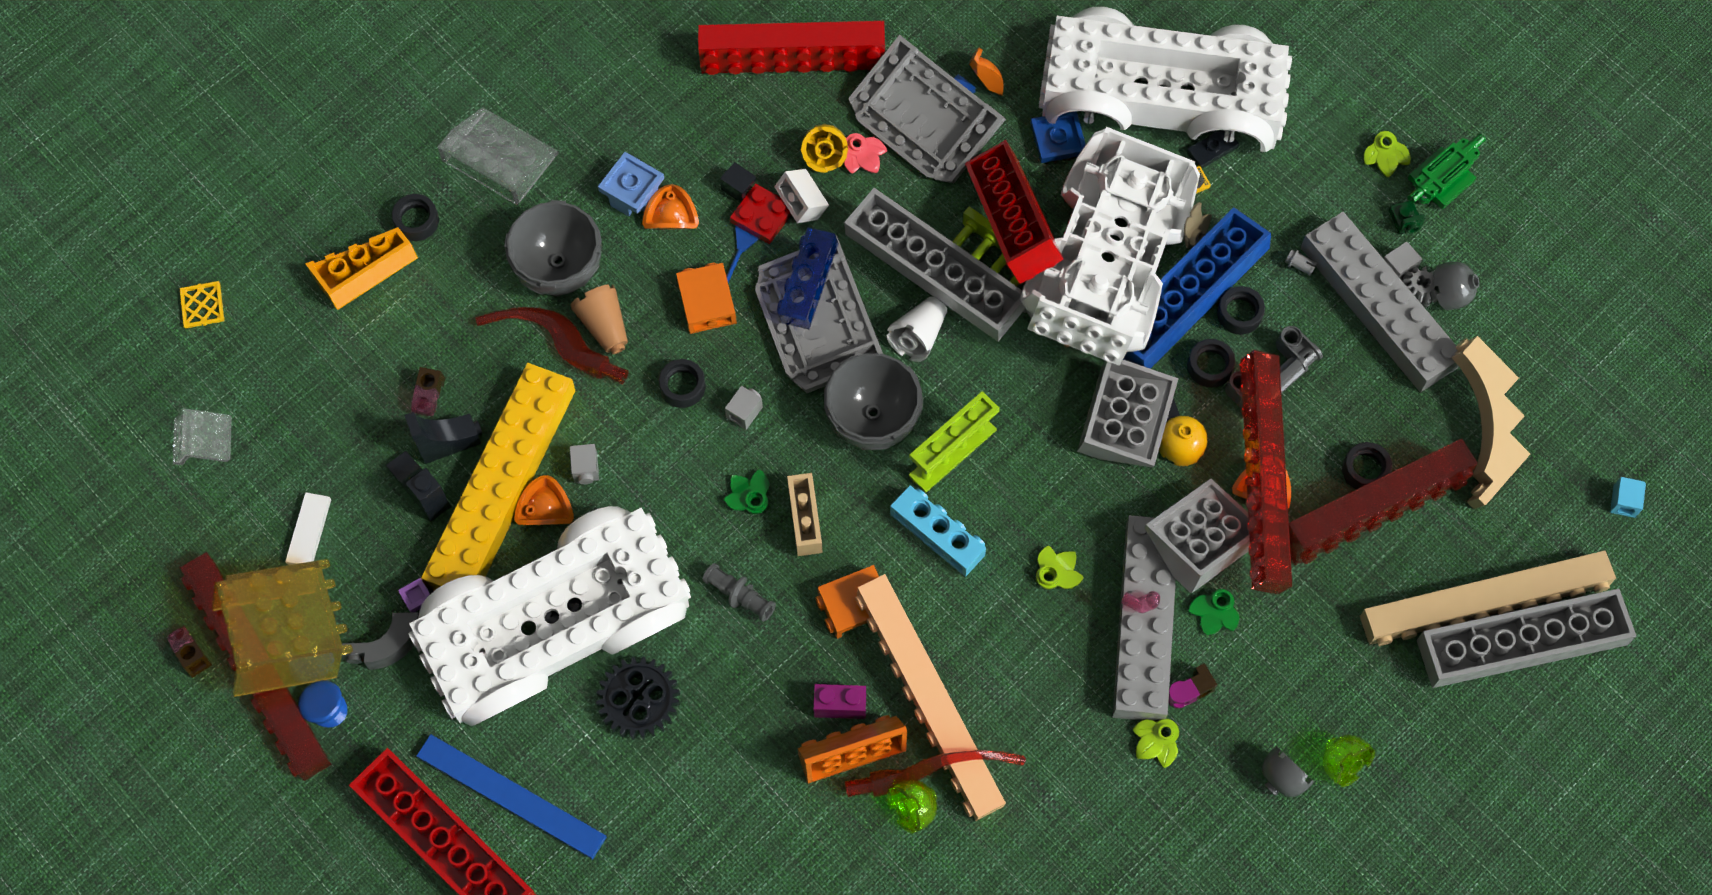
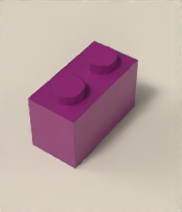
[814,684,866,719]

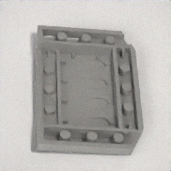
[848,35,1006,184]
[755,236,883,393]

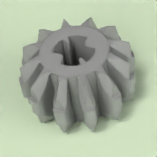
[1402,266,1440,307]

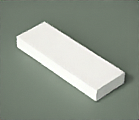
[285,493,331,569]

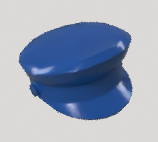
[298,680,347,728]

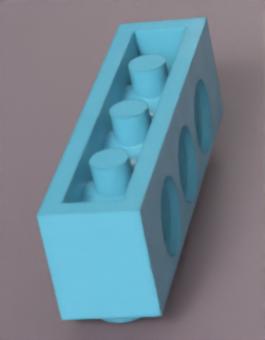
[890,485,986,577]

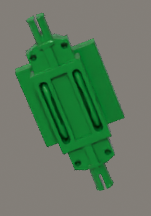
[1407,133,1486,210]

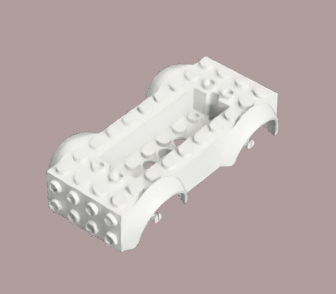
[1039,7,1292,152]
[1020,127,1200,366]
[408,506,691,726]

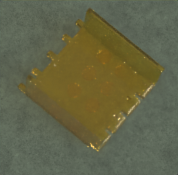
[212,559,353,697]

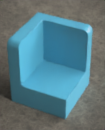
[1610,477,1646,518]

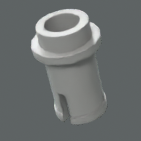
[1285,250,1317,276]

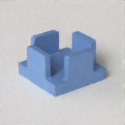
[598,152,664,216]

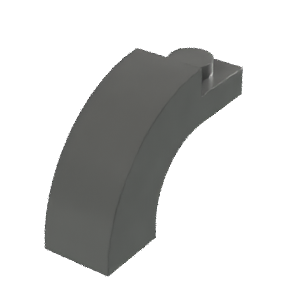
[339,612,419,670]

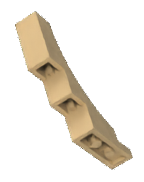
[1451,336,1530,509]

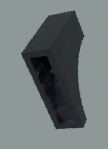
[404,412,483,464]
[386,451,451,522]

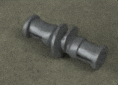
[703,563,776,622]

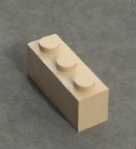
[787,473,822,556]

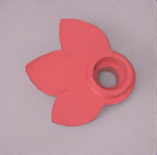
[844,133,887,174]

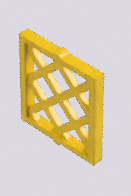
[180,281,224,329]

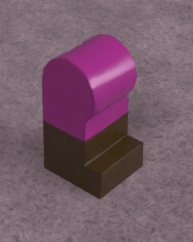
[1168,663,1217,708]

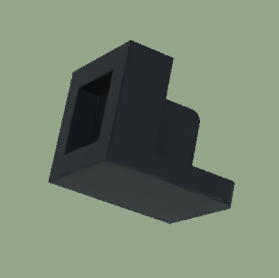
[720,162,756,203]

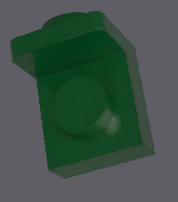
[1389,200,1426,234]

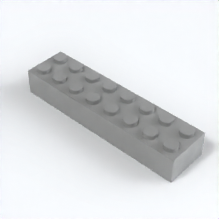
[844,188,1025,342]
[1301,212,1459,393]
[1113,515,1176,722]
[1417,589,1636,688]

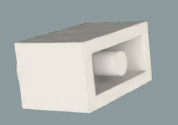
[774,169,829,223]

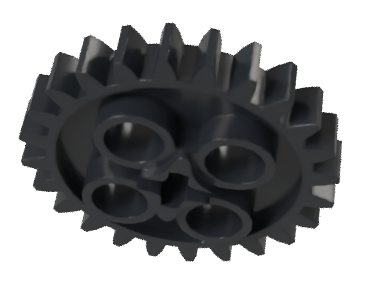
[596,656,680,740]

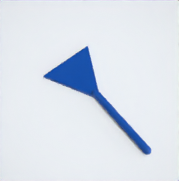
[726,225,759,283]

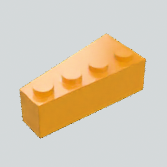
[305,227,418,310]

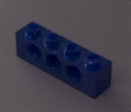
[777,227,839,330]

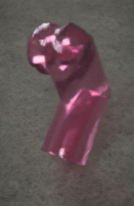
[1121,591,1160,613]

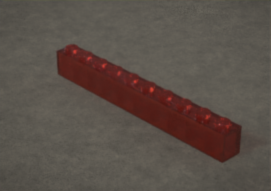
[1239,350,1292,594]
[180,552,332,781]

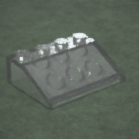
[437,107,558,205]

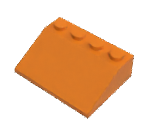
[798,715,907,783]

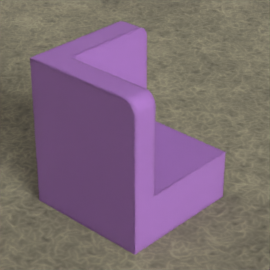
[398,578,430,613]

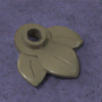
[1184,202,1212,249]

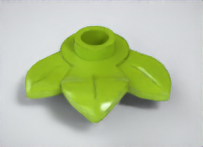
[1364,131,1411,177]
[1036,546,1084,589]
[1133,719,1179,768]

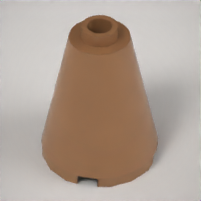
[570,284,628,355]

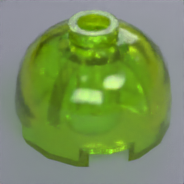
[1323,734,1375,787]
[887,779,937,834]

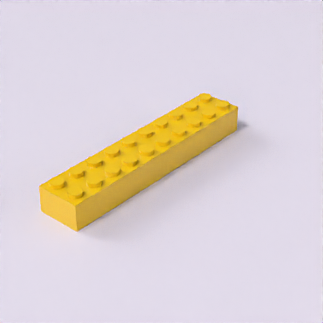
[421,362,576,591]

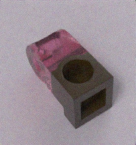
[411,367,446,416]
[166,625,212,678]

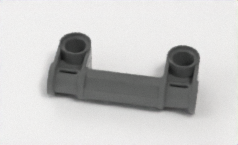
[1225,326,1323,419]

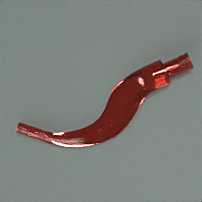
[475,307,629,384]
[845,750,1026,797]

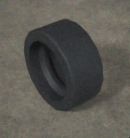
[391,194,439,241]
[1217,286,1265,335]
[1187,339,1236,388]
[658,359,706,408]
[1342,442,1392,492]

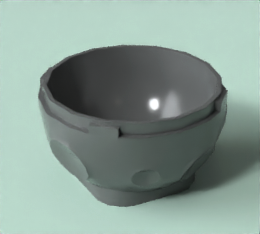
[504,200,602,296]
[824,354,923,450]

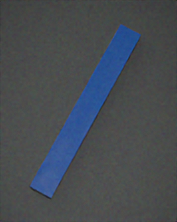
[417,734,607,860]

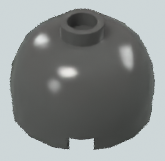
[1433,262,1479,310]
[1262,746,1314,797]

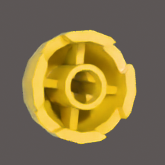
[801,124,848,173]
[1159,416,1207,466]

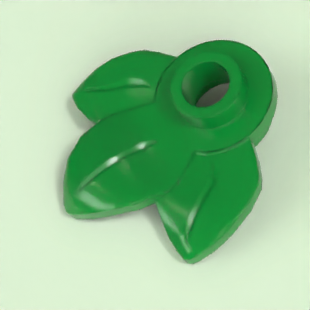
[724,470,770,514]
[1189,589,1239,635]

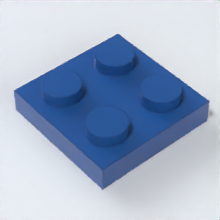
[1030,111,1086,163]

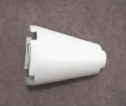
[887,297,947,362]

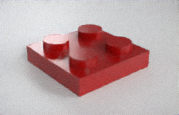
[730,183,792,244]

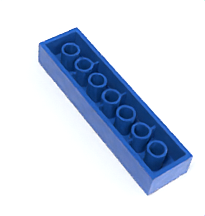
[1123,207,1271,369]

